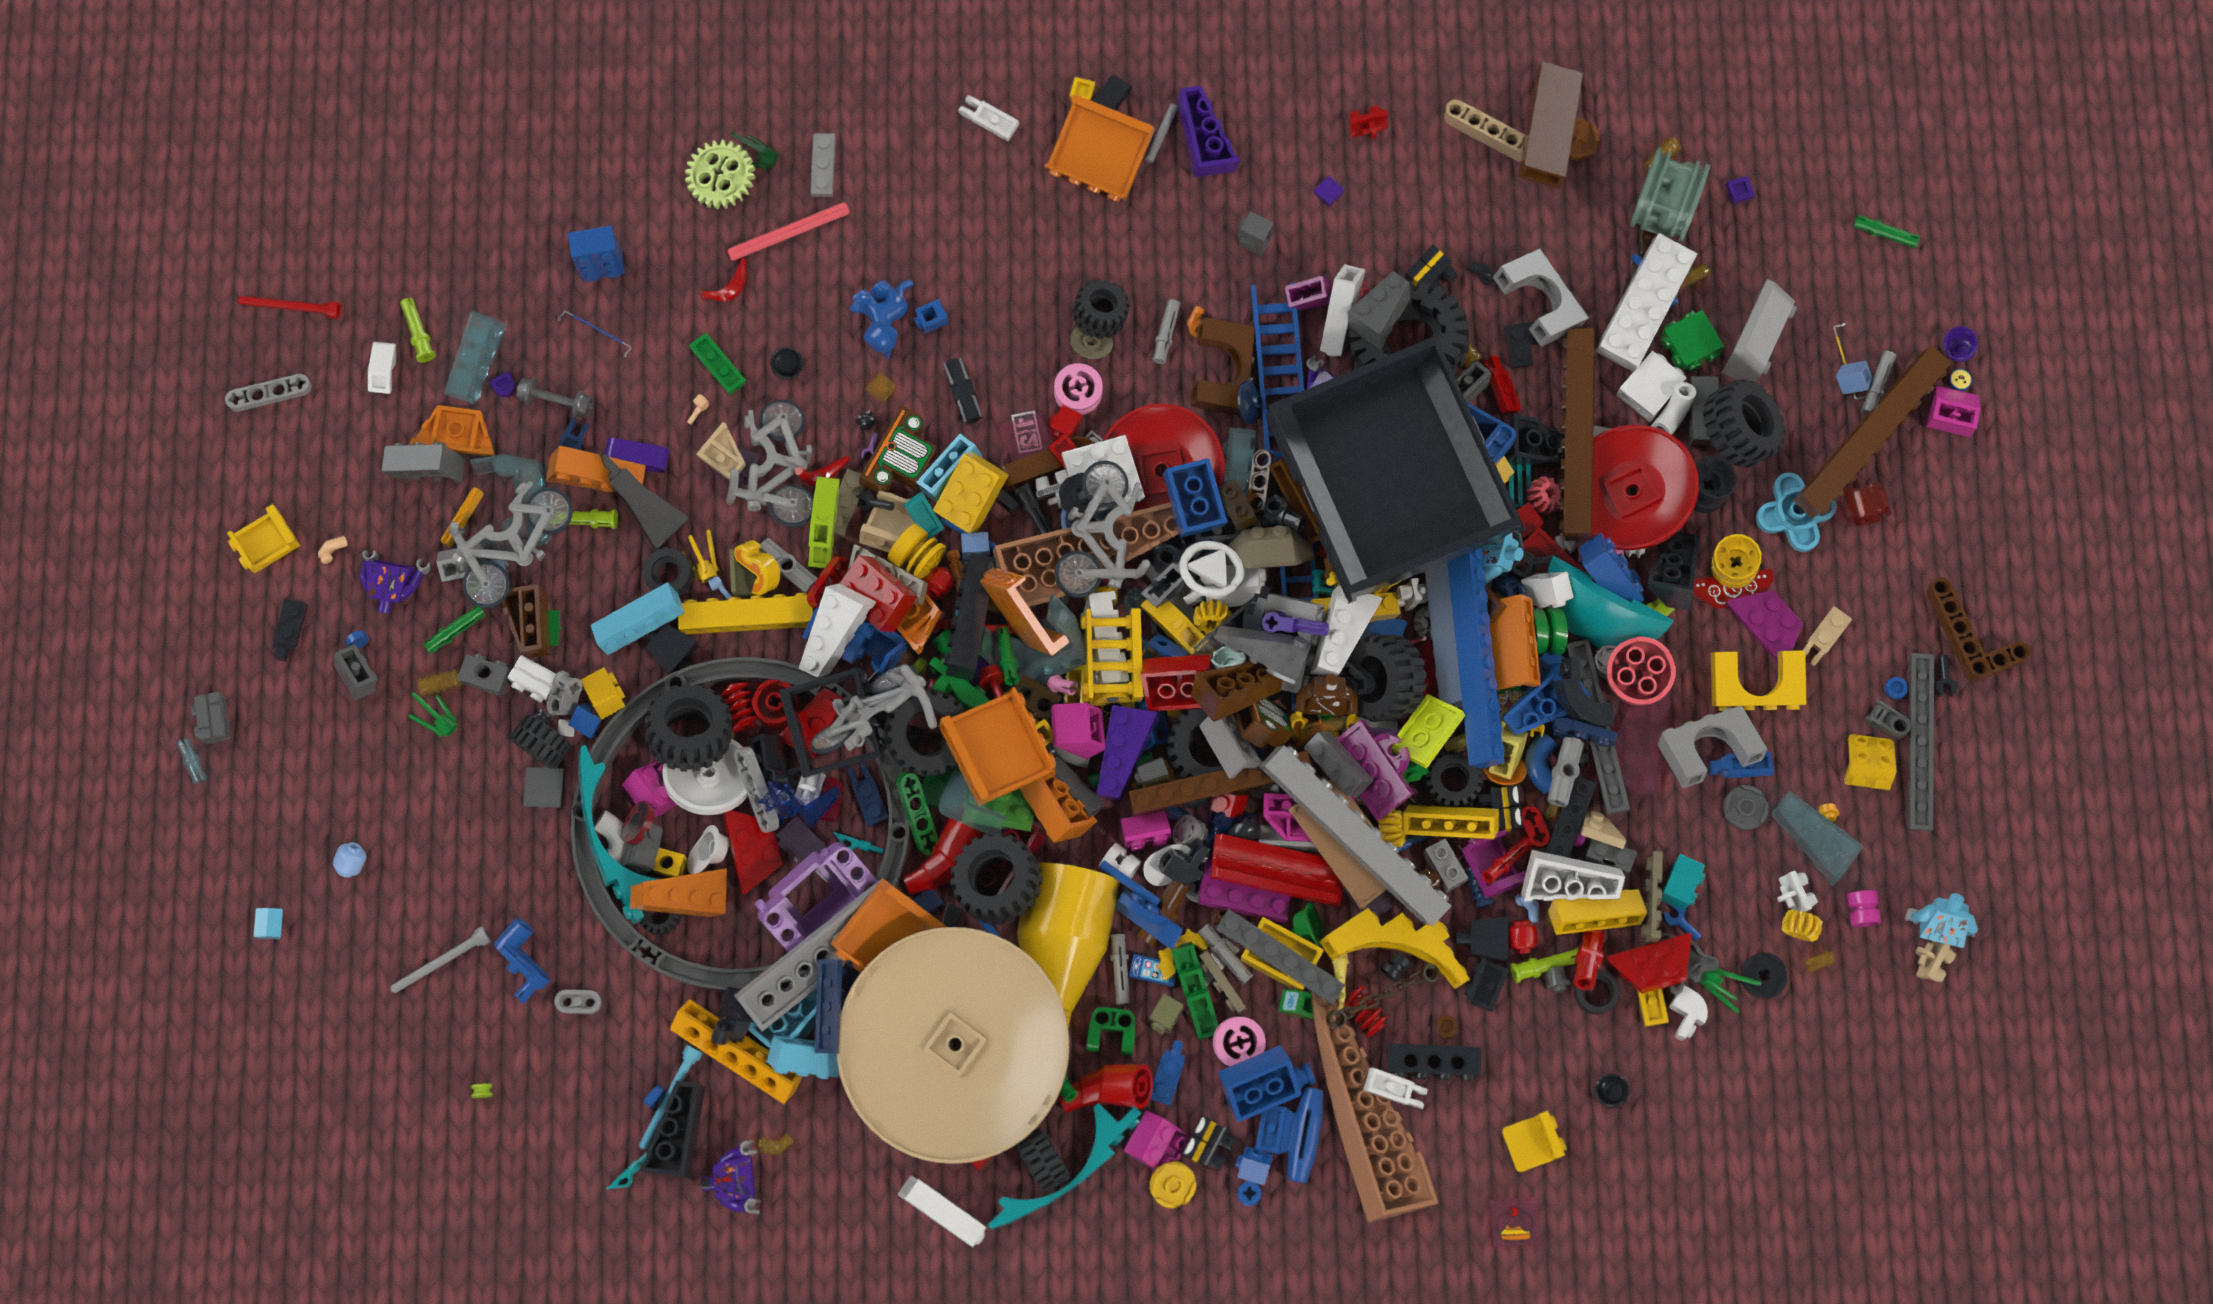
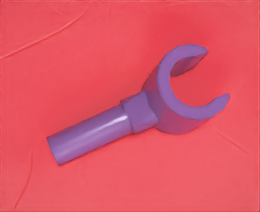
[861,433,878,460]

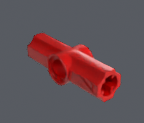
[1573,929,1605,990]

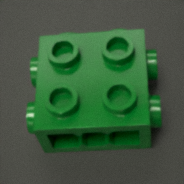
[1661,310,1724,372]

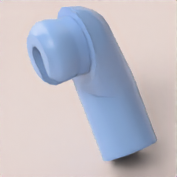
[1515,894,1540,923]

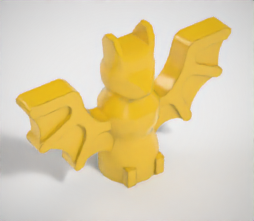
[1157,929,1210,981]

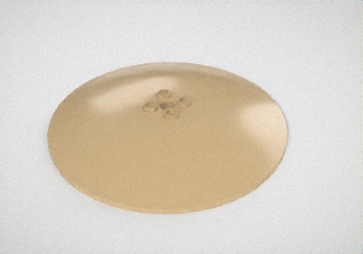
[837,927,1069,1163]

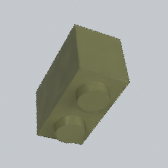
[1149,994,1184,1035]

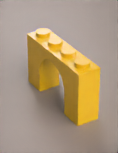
[1711,651,1806,711]

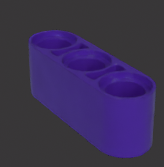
[605,438,670,473]

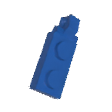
[1708,751,1774,778]
[1150,1040,1185,1106]

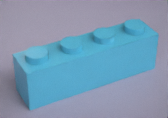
[591,582,685,655]

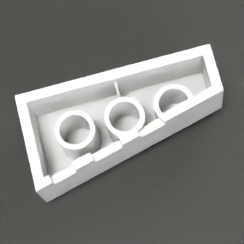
[799,583,876,677]
[1311,585,1383,677]
[1080,591,1129,694]
[1521,850,1625,901]

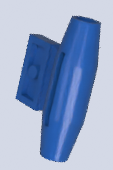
[1256,1088,1323,1184]

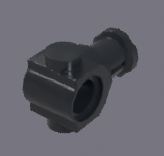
[1261,495,1308,533]
[1153,543,1194,574]

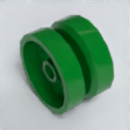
[1533,606,1568,656]

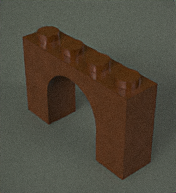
[1191,317,1256,416]

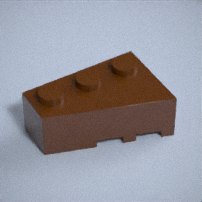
[496,584,551,658]

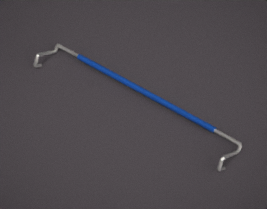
[558,311,631,358]

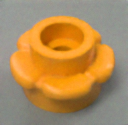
[1817,803,1839,823]

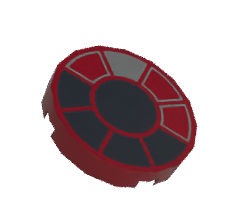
[621,801,655,845]

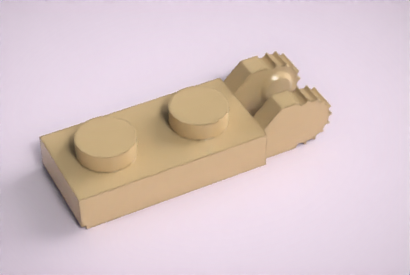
[1802,606,1852,666]

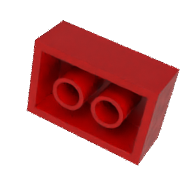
[840,555,918,633]
[1141,654,1213,711]

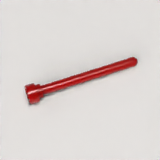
[237,296,341,319]

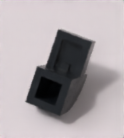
[1158,839,1210,883]

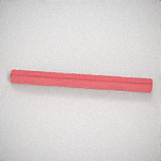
[728,202,849,261]

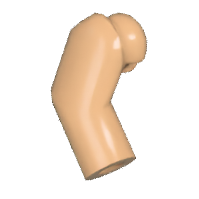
[318,536,347,564]

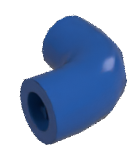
[1525,733,1557,795]

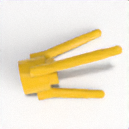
[682,529,719,583]

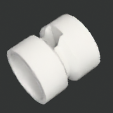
[1099,843,1142,878]

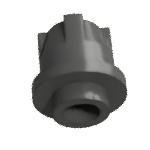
[1545,966,1570,993]

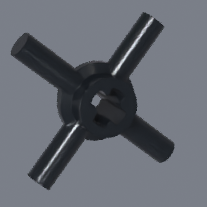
[1502,531,1557,579]

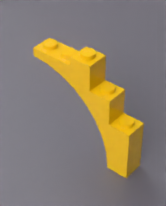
[1319,908,1469,989]

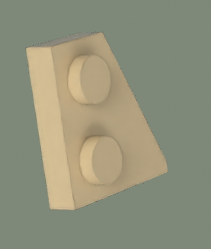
[697,422,746,480]
[1581,811,1626,849]

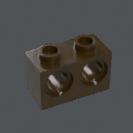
[1218,479,1260,533]
[1015,674,1062,721]

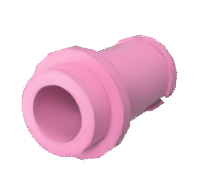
[1047,675,1077,696]

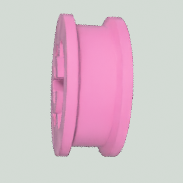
[1054,363,1103,415]
[1213,1017,1266,1066]

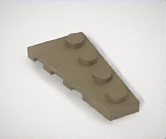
[847,544,928,605]
[1641,851,1663,945]

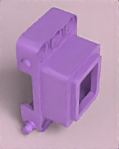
[754,842,877,966]

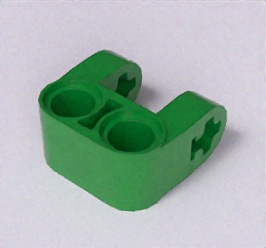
[1087,1007,1135,1056]

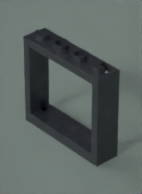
[779,668,886,778]

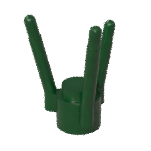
[730,132,779,170]

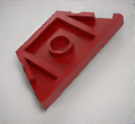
[722,810,783,895]
[1606,932,1692,994]

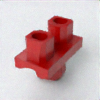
[1349,105,1389,140]

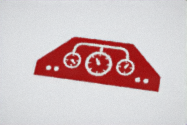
[1693,569,1774,609]

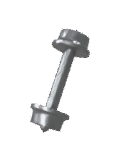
[517,377,593,419]

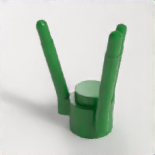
[409,692,458,737]
[1700,968,1761,1013]

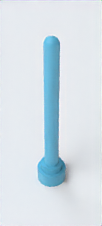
[639,1045,703,1149]

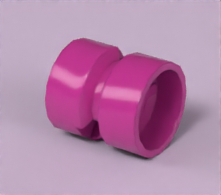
[1847,890,1881,927]

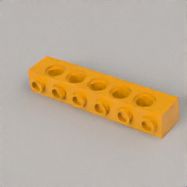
[670,999,803,1104]

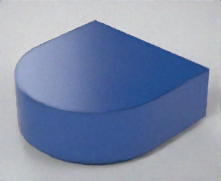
[644,1084,666,1110]

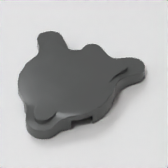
[1657,933,1719,994]

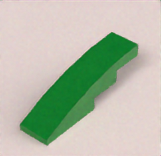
[1170,941,1219,1040]

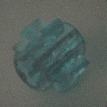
[1123,586,1146,614]

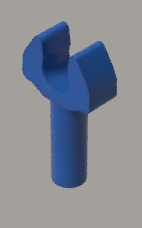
[1663,906,1702,942]

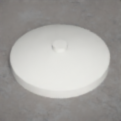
[663,734,748,815]

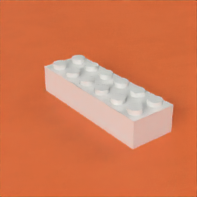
[1596,233,1697,372]

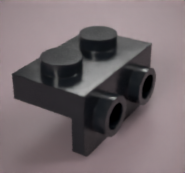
[1464,957,1509,1013]

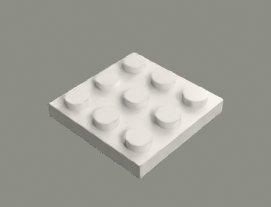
[1061,435,1145,513]

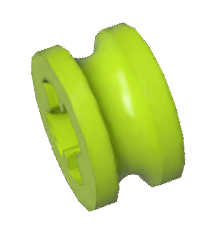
[471,1084,493,1098]

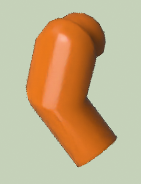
[1187,305,1205,338]

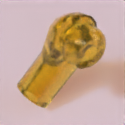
[758,1133,794,1155]

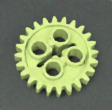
[685,140,755,209]

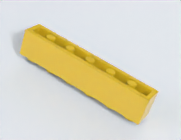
[678,593,814,635]

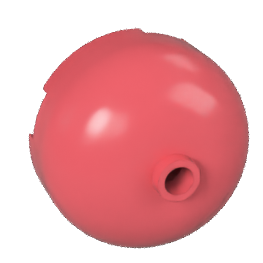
[1606,637,1676,706]

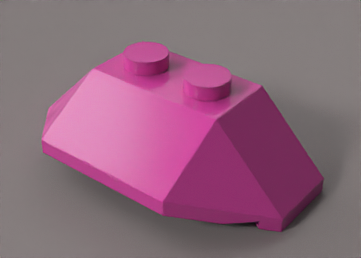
[1263,793,1355,842]

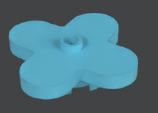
[1756,473,1837,552]

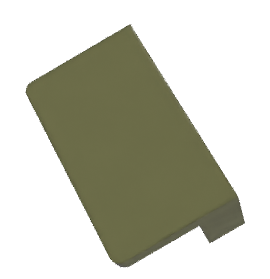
[729,549,756,598]

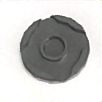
[1722,785,1769,831]

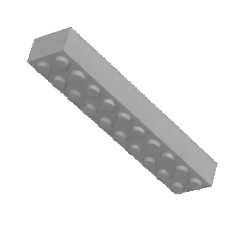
[1259,746,1451,926]

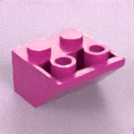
[1926,385,1981,437]
[1051,703,1105,760]
[622,761,677,818]
[1121,811,1171,852]
[1124,1111,1191,1171]

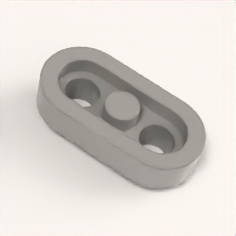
[555,990,602,1014]

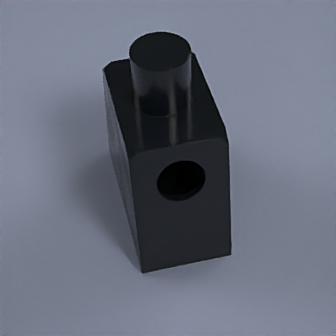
[644,624,700,675]
[1456,916,1508,963]

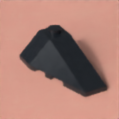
[1504,414,1565,468]
[1648,532,1700,611]

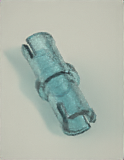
[176,738,207,784]

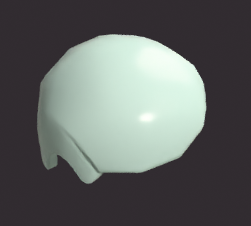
[1211,646,1246,669]

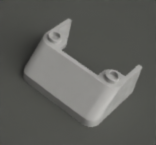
[1722,279,1797,383]

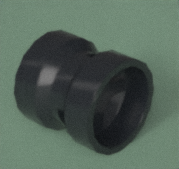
[1379,950,1412,982]

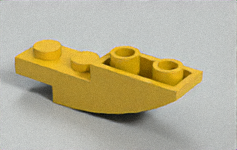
[1140,599,1216,659]

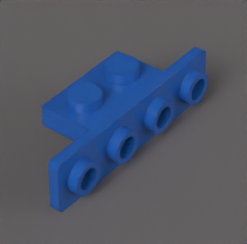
[1115,888,1183,949]

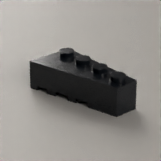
[639,1081,706,1179]

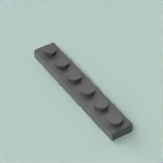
[1216,909,1345,1005]

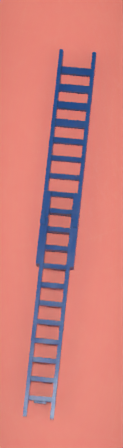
[1251,282,1319,711]

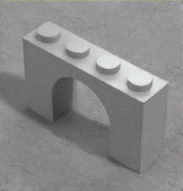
[1493,249,1588,347]
[1264,593,1325,693]
[1658,706,1767,789]

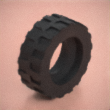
[642,547,695,596]

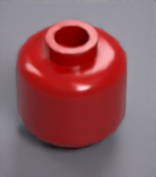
[923,567,955,600]
[1508,919,1538,954]

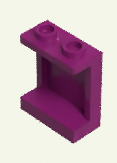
[1462,830,1527,899]

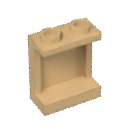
[859,490,914,552]

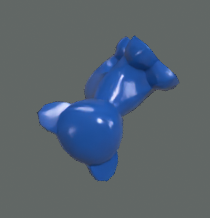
[849,280,913,359]

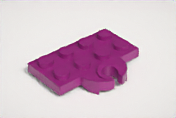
[1337,720,1414,821]
[1198,859,1290,923]

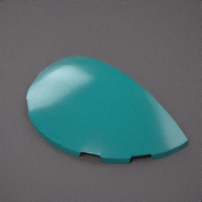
[1547,556,1674,648]

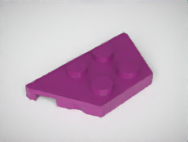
[1725,590,1803,663]

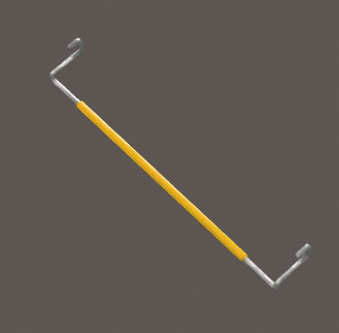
[1833,323,1867,400]

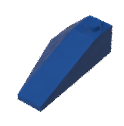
[1501,663,1592,736]

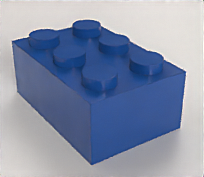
[568,225,625,282]
[1163,458,1227,538]
[1579,533,1644,602]
[1217,1045,1301,1122]

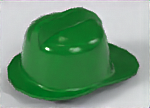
[1292,903,1323,947]

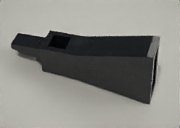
[600,453,689,549]

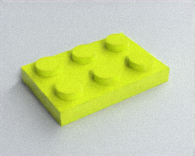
[1392,694,1465,768]

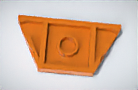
[409,405,495,457]
[897,594,942,655]

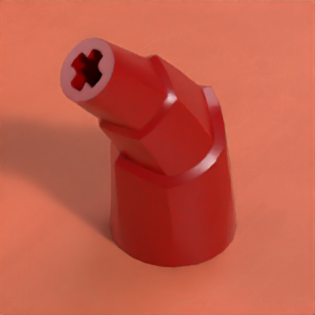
[903,818,985,894]
[1058,1064,1153,1113]

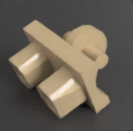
[1915,941,1956,982]

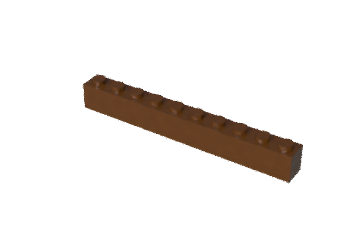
[1560,328,1596,541]
[1793,345,1951,519]

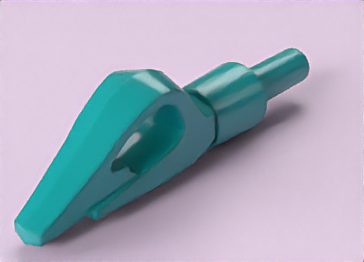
[833,831,884,854]
[606,1152,647,1190]

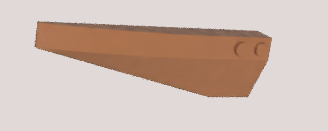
[993,502,1180,607]
[1311,993,1438,1223]

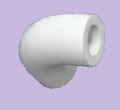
[1651,382,1696,435]
[594,810,628,865]

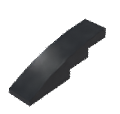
[1141,538,1226,608]

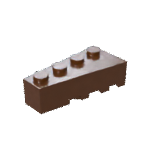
[1191,662,1283,722]

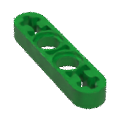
[896,772,938,856]

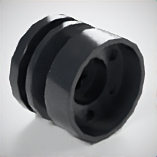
[1694,456,1737,514]

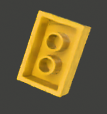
[933,452,1009,533]
[1241,917,1324,991]

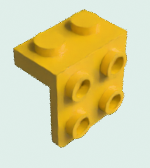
[1844,734,1897,790]
[1502,1111,1566,1172]

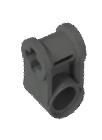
[1864,700,1911,740]

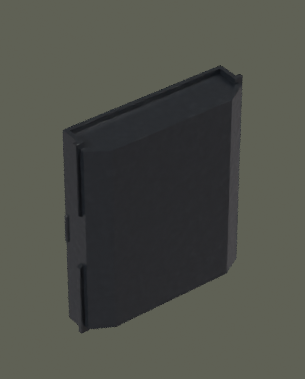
[1265,337,1526,604]

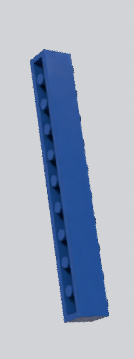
[1447,548,1505,769]

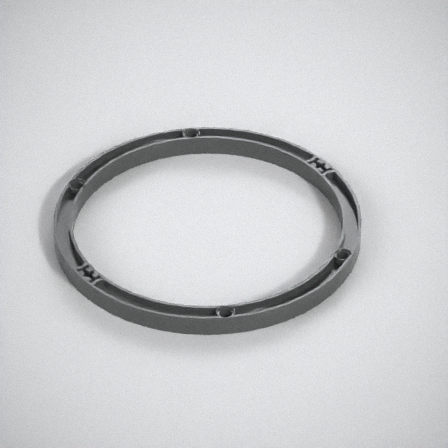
[571,657,911,993]

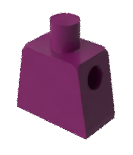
[1285,276,1332,310]

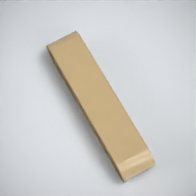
[1444,100,1525,162]

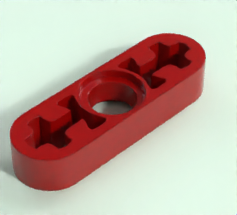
[807,556,850,608]

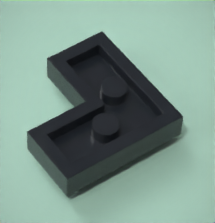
[1503,321,1539,369]

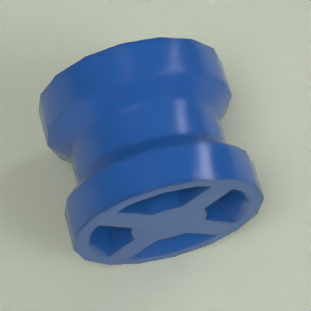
[1293,1062,1315,1089]
[1237,1181,1261,1206]

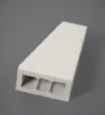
[1320,264,1365,357]
[897,1176,986,1247]

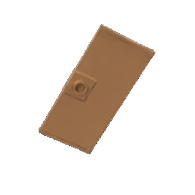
[1288,779,1387,909]

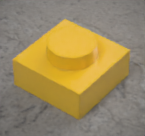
[1069,77,1096,100]

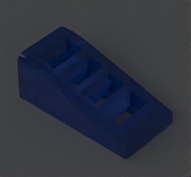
[799,786,841,829]

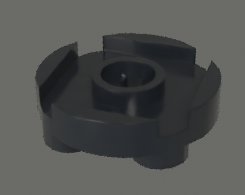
[1059,473,1103,514]
[1740,953,1788,1000]

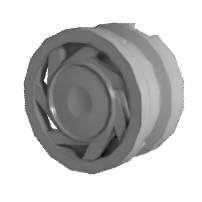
[1593,645,1626,679]
[1173,815,1208,848]

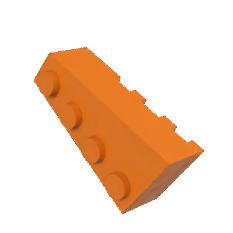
[546,445,646,492]
[630,868,727,917]

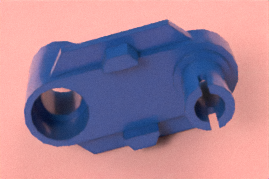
[494,917,551,1004]

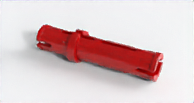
[1482,837,1533,884]

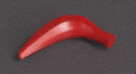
[702,258,747,302]
[795,455,850,486]

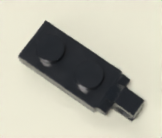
[273,599,308,662]

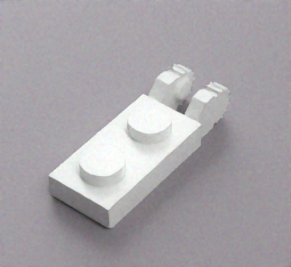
[958,96,1019,141]
[1364,1068,1428,1109]

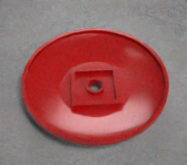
[1103,404,1226,512]
[1592,425,1699,551]

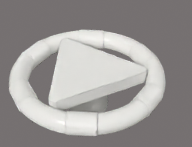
[1179,541,1244,597]

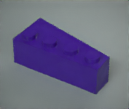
[1177,86,1240,177]
[1097,705,1159,801]

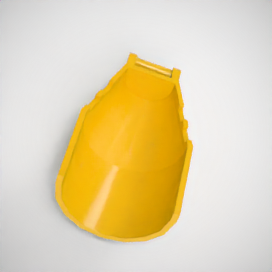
[1017,863,1119,1029]

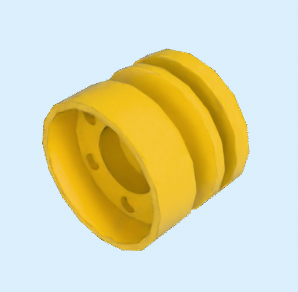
[887,523,946,580]
[1711,534,1762,589]

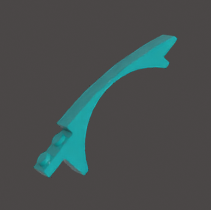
[578,745,658,924]
[988,1103,1141,1230]

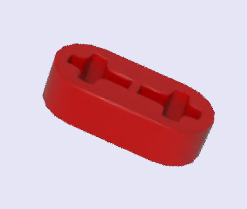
[1521,806,1550,849]

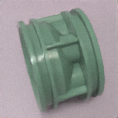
[1630,147,1710,243]

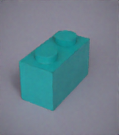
[1661,854,1706,911]

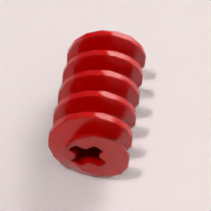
[721,682,758,733]
[1344,985,1389,1038]

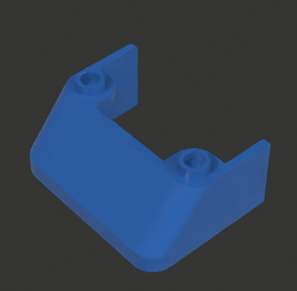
[1467,402,1516,465]
[802,606,910,683]

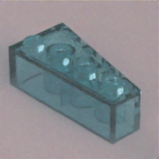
[444,311,508,404]
[1222,428,1256,520]
[1771,791,1864,886]

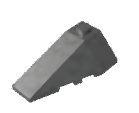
[1215,626,1311,685]

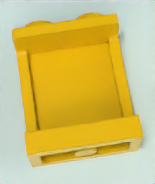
[227,504,300,574]

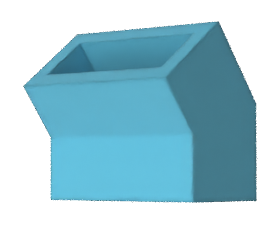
[254,908,283,939]

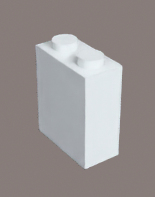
[1616,351,1687,422]
[1205,565,1266,607]

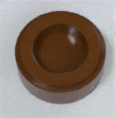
[1435,1015,1458,1039]

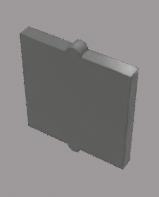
[523,766,564,810]

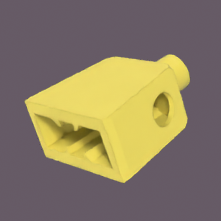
[1489,726,1528,779]

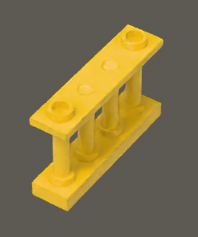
[1081,608,1143,702]

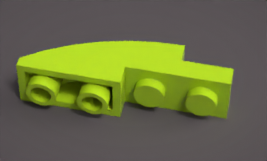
[808,476,840,568]

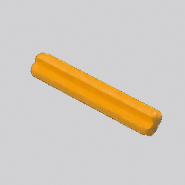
[441,487,484,547]

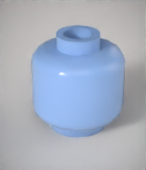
[333,842,366,877]

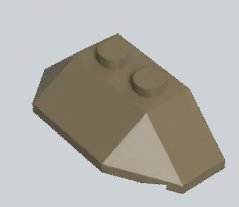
[1225,526,1314,568]

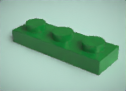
[689,333,747,396]

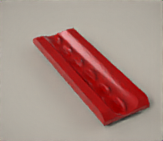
[1210,834,1343,907]

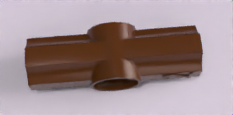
[1137,880,1190,946]

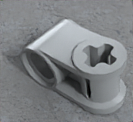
[547,671,583,715]

